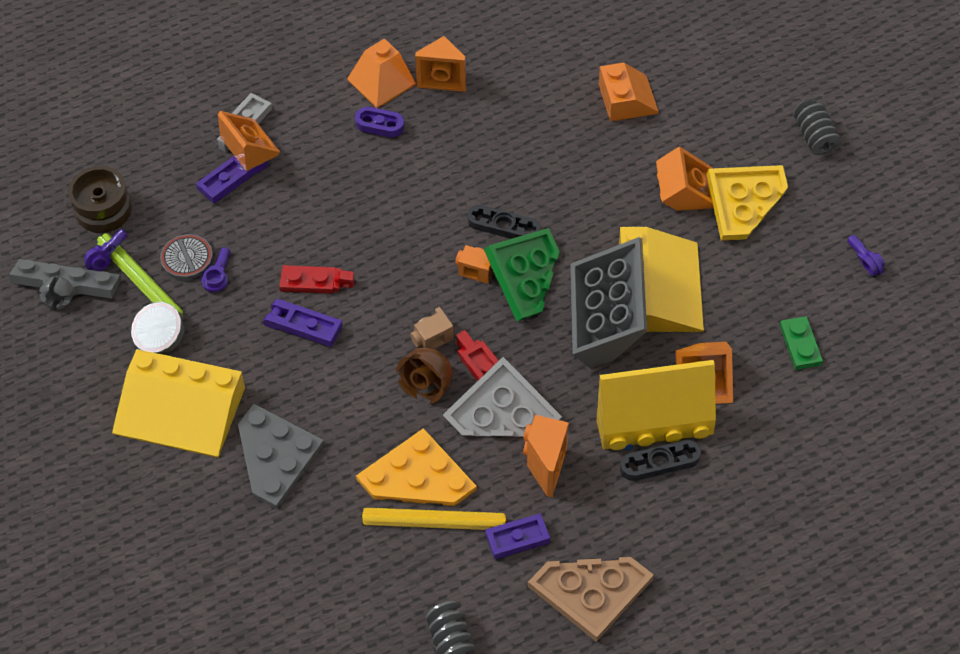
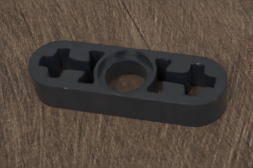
[467,205,540,239]
[620,440,701,481]

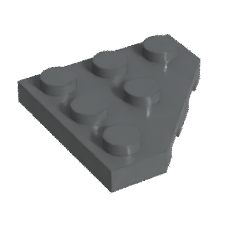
[238,404,324,509]

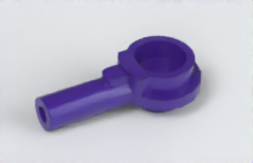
[84,229,129,271]
[847,235,885,277]
[201,247,231,292]

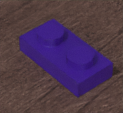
[485,513,550,560]

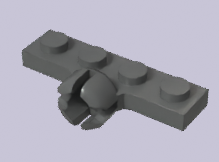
[9,259,121,309]

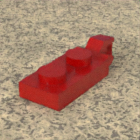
[279,265,355,294]
[455,330,498,381]

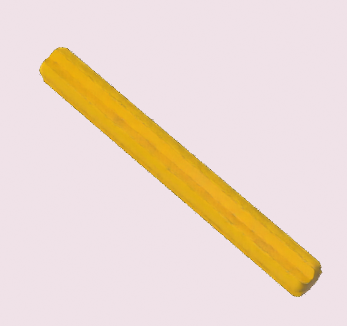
[362,508,506,530]

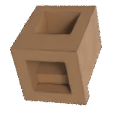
[410,307,454,349]

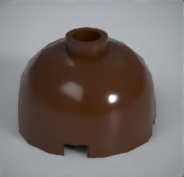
[396,347,453,404]

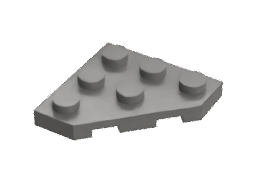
[443,357,562,437]

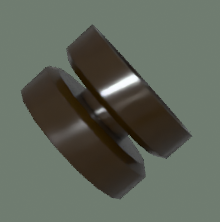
[68,166,132,233]

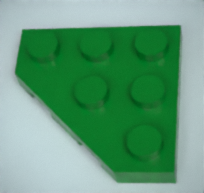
[484,228,560,322]

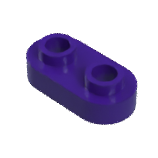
[355,107,404,137]

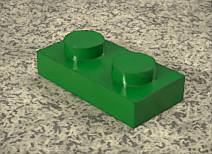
[780,316,823,370]

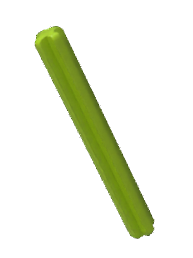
[97,233,183,317]

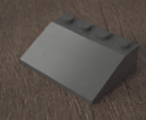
[570,237,647,368]

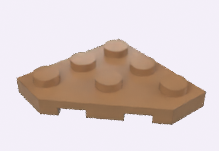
[528,557,654,642]

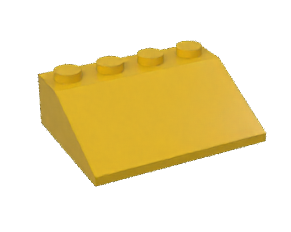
[619,227,704,332]
[112,349,245,458]
[597,360,716,450]

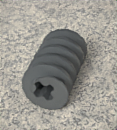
[793,99,841,155]
[426,601,475,654]

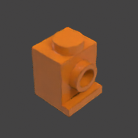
[455,245,494,284]

